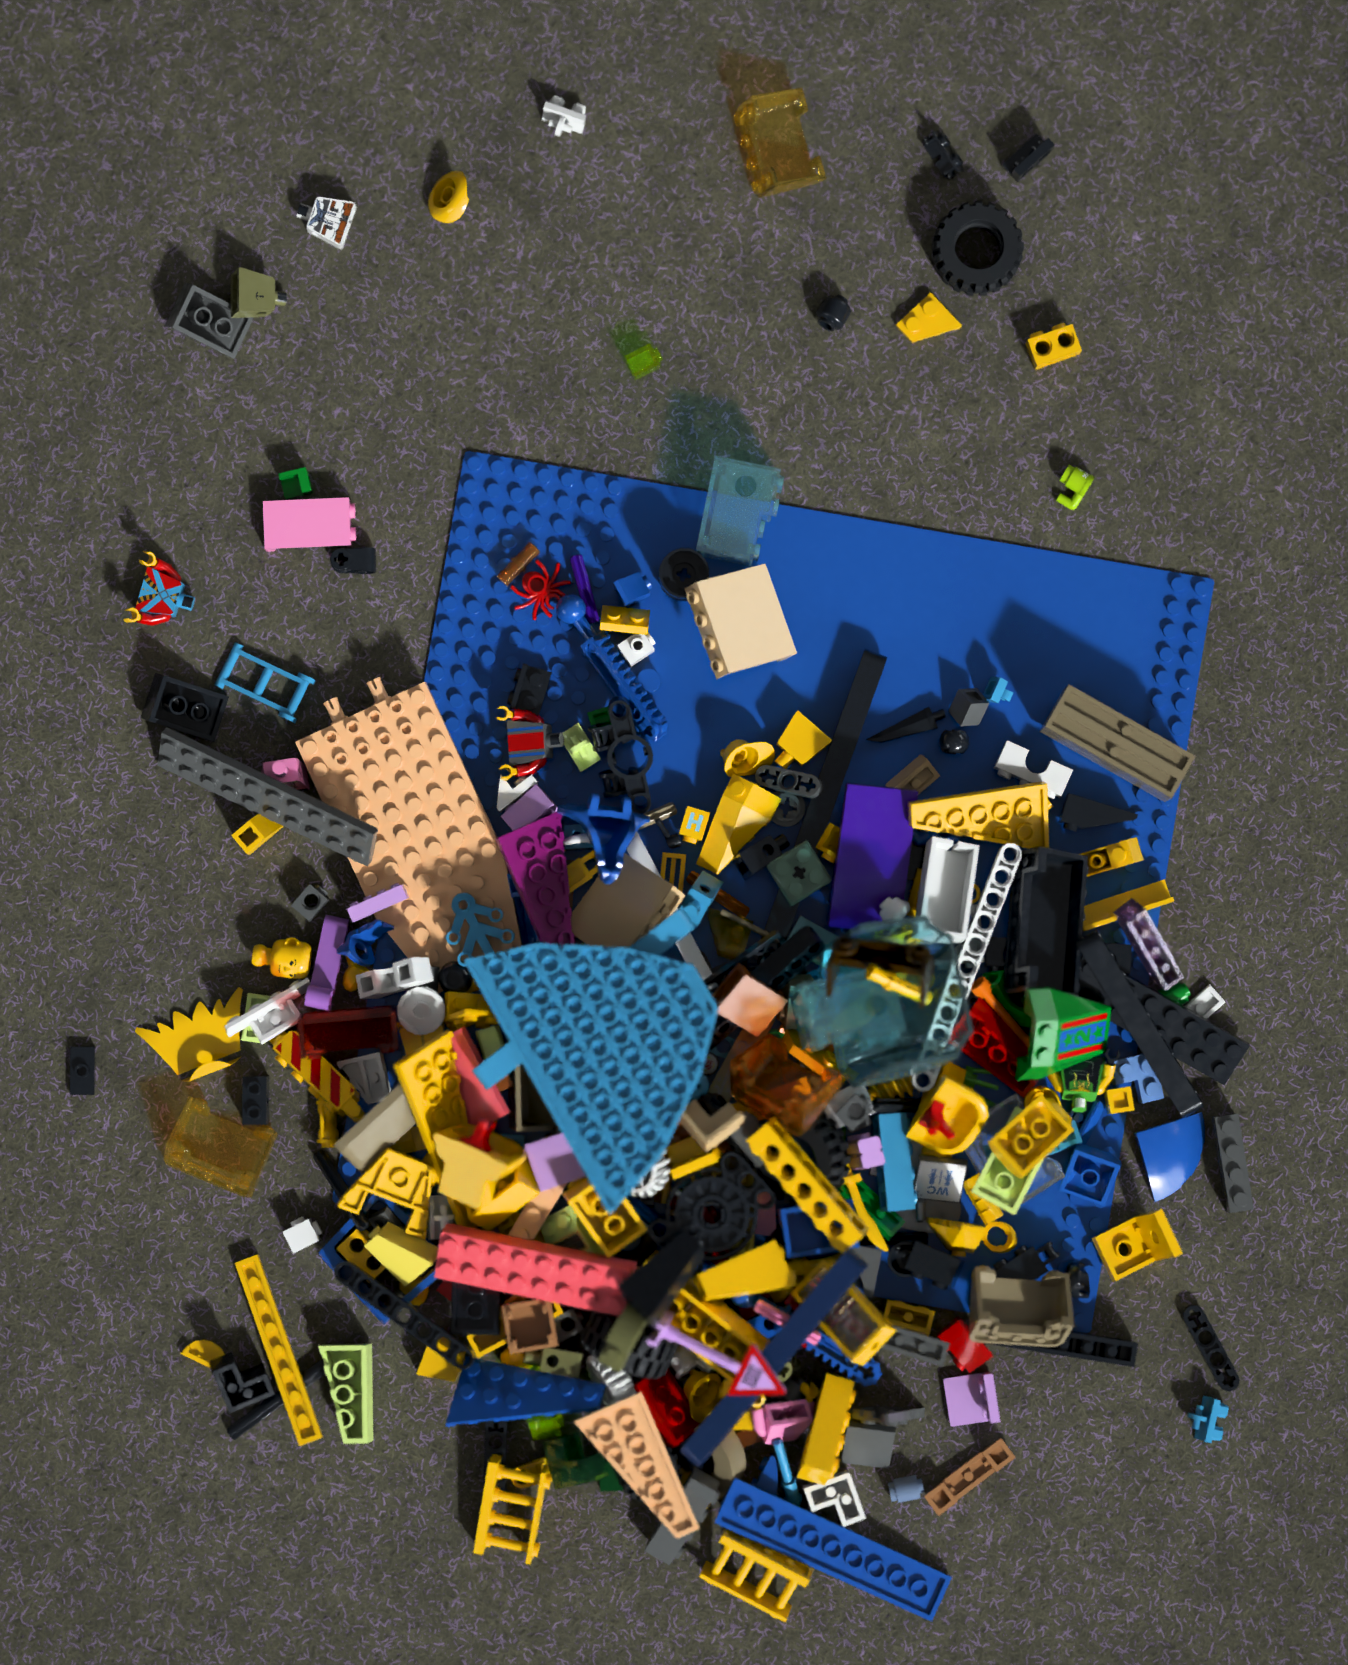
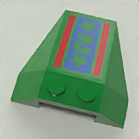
[1015,987,1112,1081]

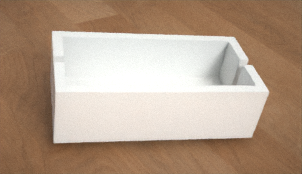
[912,837,979,944]

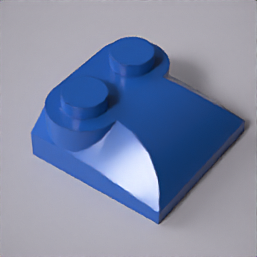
[1059,1145,1121,1206]

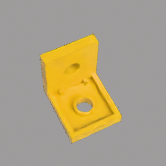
[1091,1209,1182,1282]

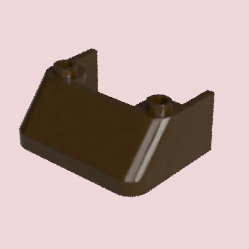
[826,936,934,1008]

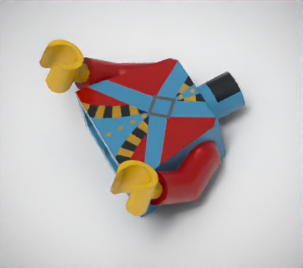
[123,551,195,626]

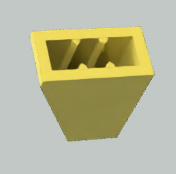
[364,1222,439,1287]

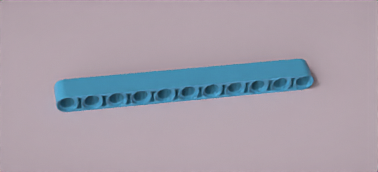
[472,907,696,1090]

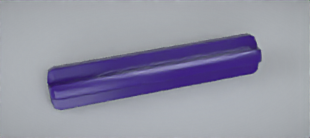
[570,554,599,624]

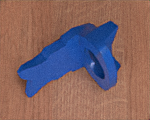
[337,919,394,967]

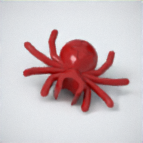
[510,559,571,620]

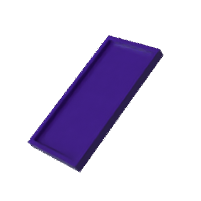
[827,783,919,933]

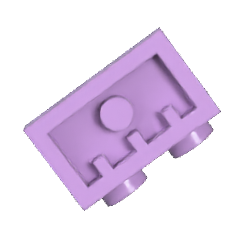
[943,1371,1000,1427]

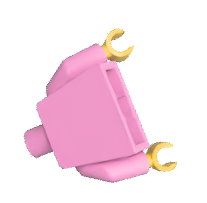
[751,1382,819,1445]

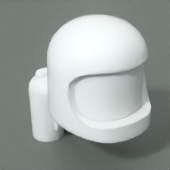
[670,1344,715,1380]

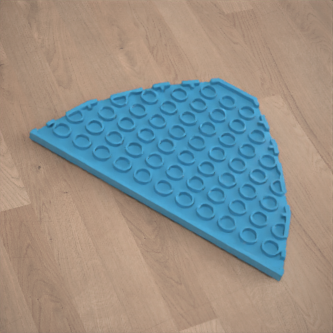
[464,943,719,1214]

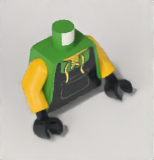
[1047,1047,1120,1112]

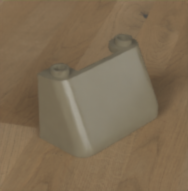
[969,1266,1074,1347]

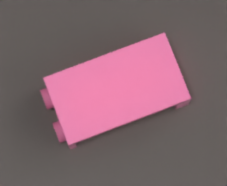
[263,497,356,551]

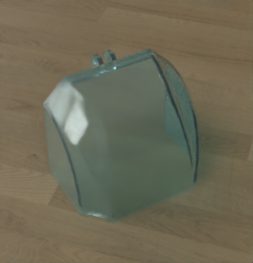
[810,916,974,1088]

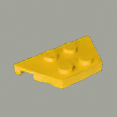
[778,1025,859,1084]

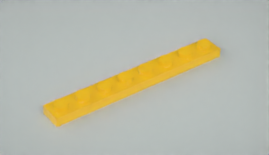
[235,1254,323,1446]

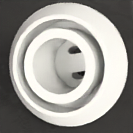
[879,897,910,928]

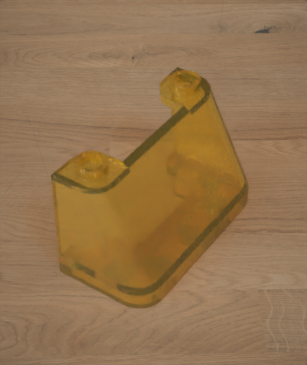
[164,1096,278,1198]

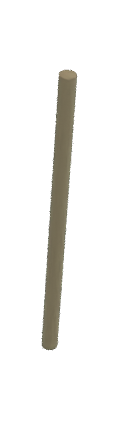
[720,909,827,969]

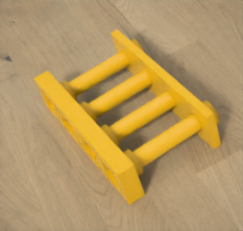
[473,1454,552,1565]
[699,1528,814,1622]

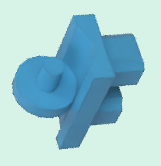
[1187,1395,1229,1443]

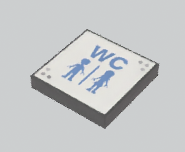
[913,1155,968,1203]

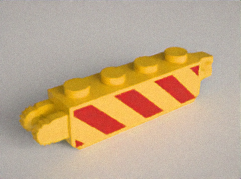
[269,1031,365,1123]

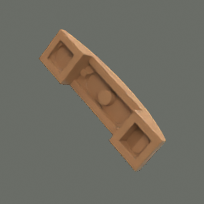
[924,1438,1016,1516]

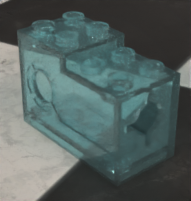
[696,456,784,567]
[789,970,908,1052]

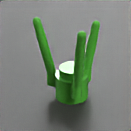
[963,1065,999,1109]

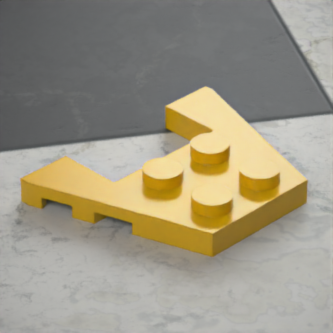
[337,1147,433,1240]

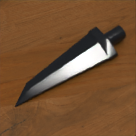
[866,707,946,743]

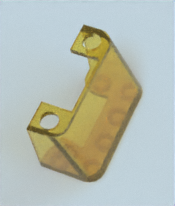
[734,88,826,198]

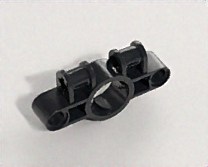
[588,696,653,814]

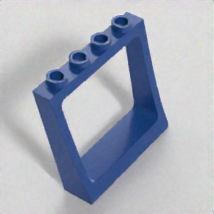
[318,1194,439,1325]

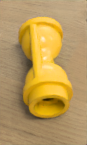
[316,1097,340,1148]

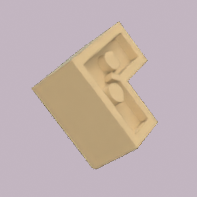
[679,1100,745,1153]

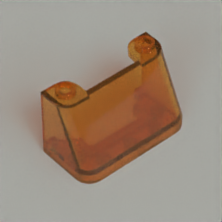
[730,1033,842,1136]

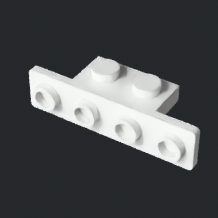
[225,978,311,1045]

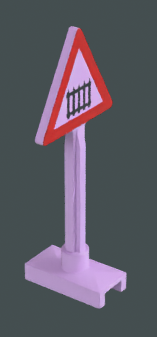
[646,1309,786,1396]

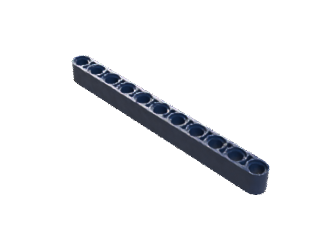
[680,1248,868,1468]

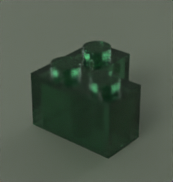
[542,1432,609,1489]

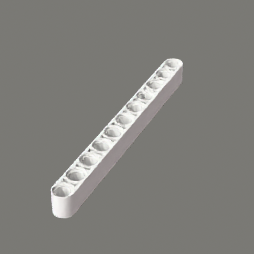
[911,843,1022,1091]

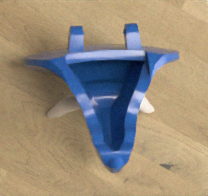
[557,793,650,884]

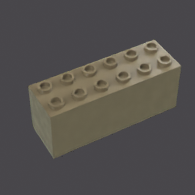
[1039,685,1196,802]

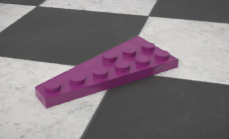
[496,812,575,945]

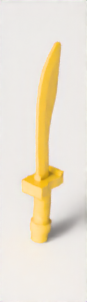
[843,1163,888,1252]

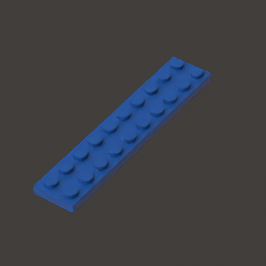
[713,1478,952,1622]

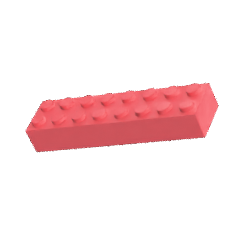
[434,1223,637,1316]

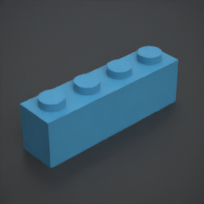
[871,1112,917,1212]

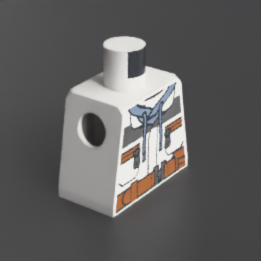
[297,197,356,250]

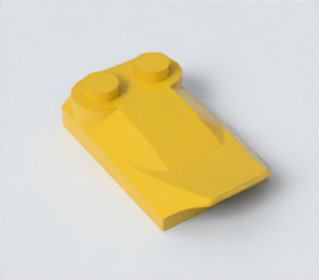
[988,1094,1074,1179]

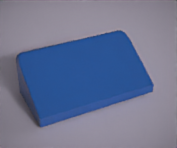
[1068,1099,1106,1145]

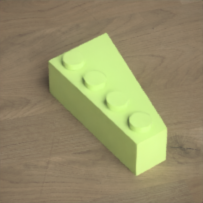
[318,1343,373,1444]

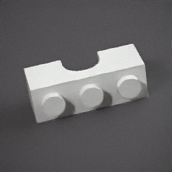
[994,740,1073,799]
[356,957,433,999]

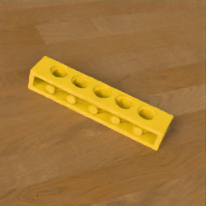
[747,1117,869,1253]

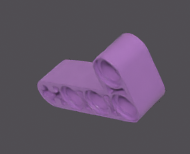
[304,915,350,1011]

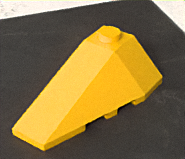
[696,774,781,875]
[926,1217,987,1257]

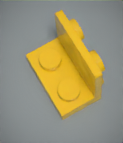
[445,991,500,1028]

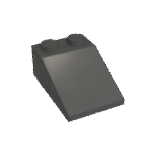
[165,283,254,359]

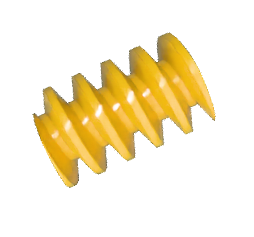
[867,1066,920,1101]

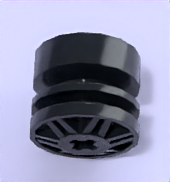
[658,548,709,601]

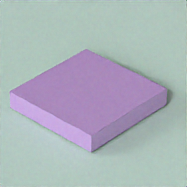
[525,1133,587,1192]

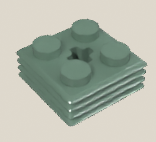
[767,841,832,906]

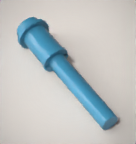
[773,1439,803,1506]

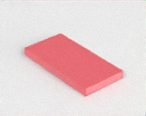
[451,1026,510,1125]

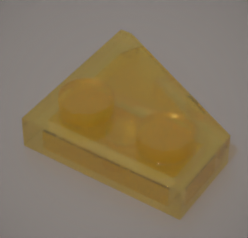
[707,908,754,960]

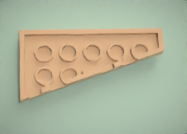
[573,1392,699,1538]

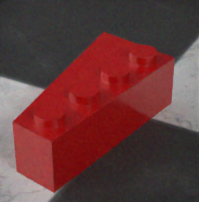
[950,997,1039,1098]

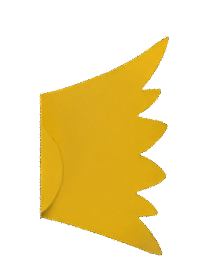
[135,987,243,1082]

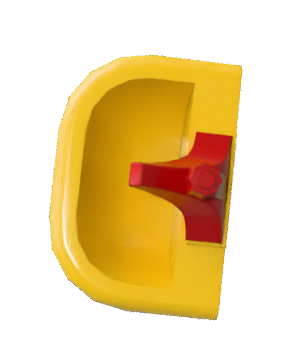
[905,1059,988,1154]
[433,1118,526,1210]

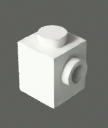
[617,632,656,667]
[283,1216,322,1254]

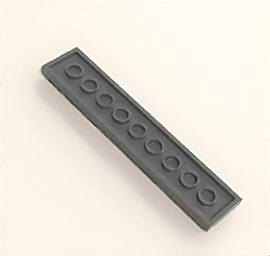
[157,727,378,867]

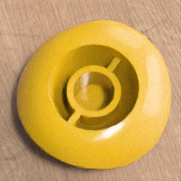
[428,171,469,223]

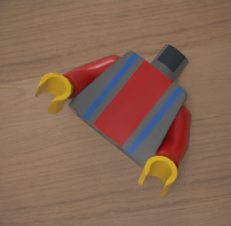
[495,706,564,781]

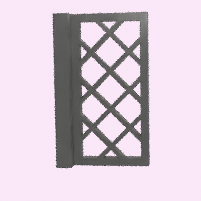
[880,1326,950,1367]

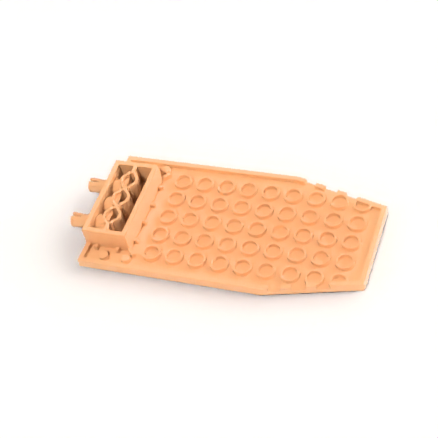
[295,677,523,993]

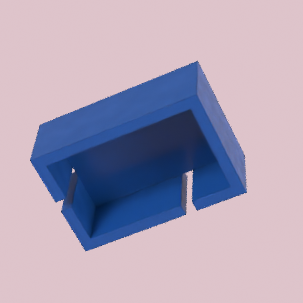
[777,1199,860,1258]

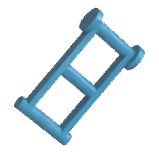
[214,642,316,723]

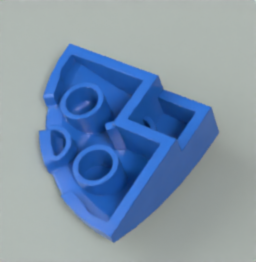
[1134,1112,1205,1202]

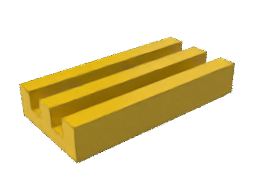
[660,852,686,903]

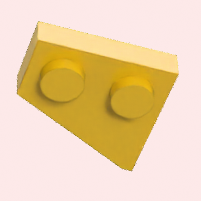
[896,292,962,343]

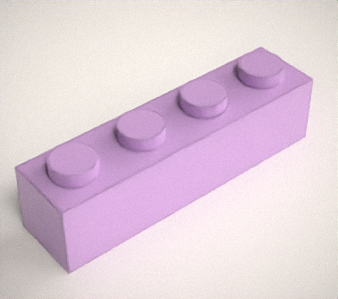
[347,883,410,922]

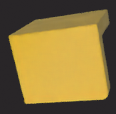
[1104,1086,1134,1114]

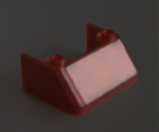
[297,1005,399,1060]

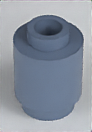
[888,1475,924,1503]

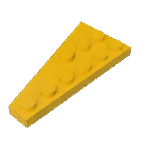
[908,781,1049,849]

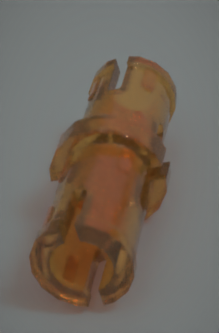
[497,542,540,587]

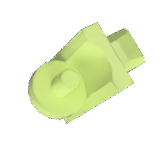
[562,723,601,772]

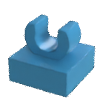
[983,676,1013,703]

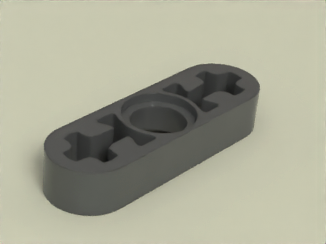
[755,765,823,798]

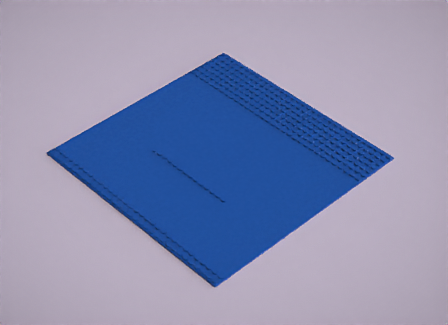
[332,451,1214,1333]

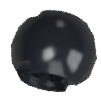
[939,729,969,754]

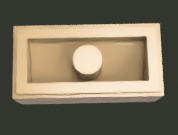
[886,755,940,795]

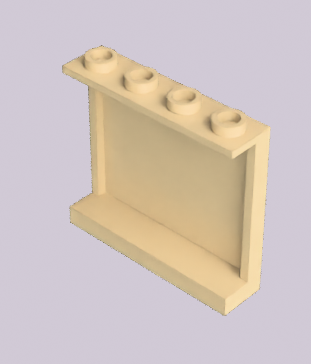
[685,564,797,679]
[571,853,686,948]

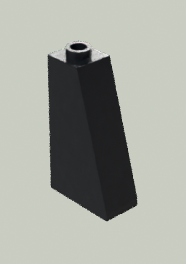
[618,1230,705,1328]

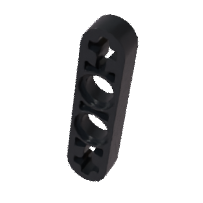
[1182,1305,1240,1391]
[483,1420,507,1501]

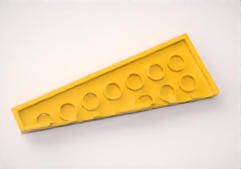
[394,1030,479,1229]

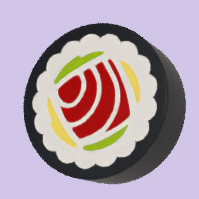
[702,1052,719,1076]

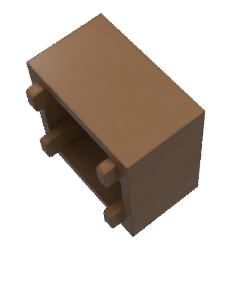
[502,1298,559,1354]

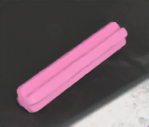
[754,1300,821,1345]

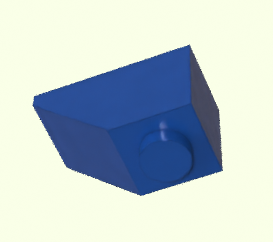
[613,572,652,608]

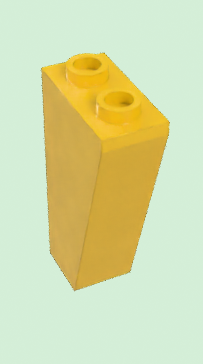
[693,1240,796,1301]

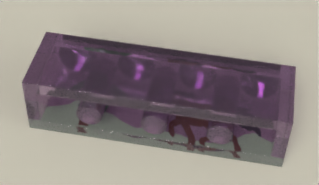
[1113,898,1184,991]

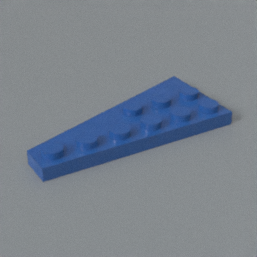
[445,1356,606,1427]

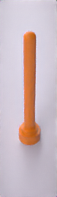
[970,976,1030,1048]

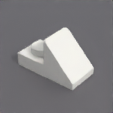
[497,774,538,813]

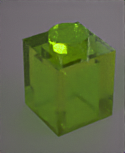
[624,343,663,381]

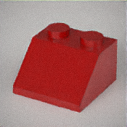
[936,1316,994,1373]

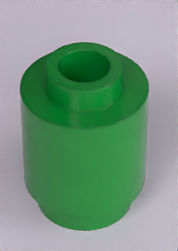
[1158,980,1191,1005]

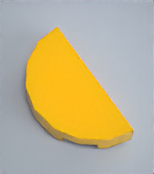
[181,1340,225,1368]

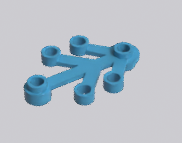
[446,893,515,966]

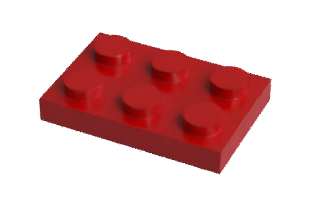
[634,1368,700,1449]

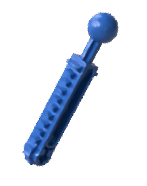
[556,594,668,742]
[730,1294,882,1387]

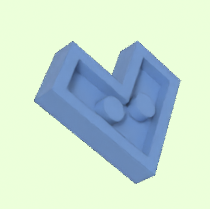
[1112,1053,1164,1104]

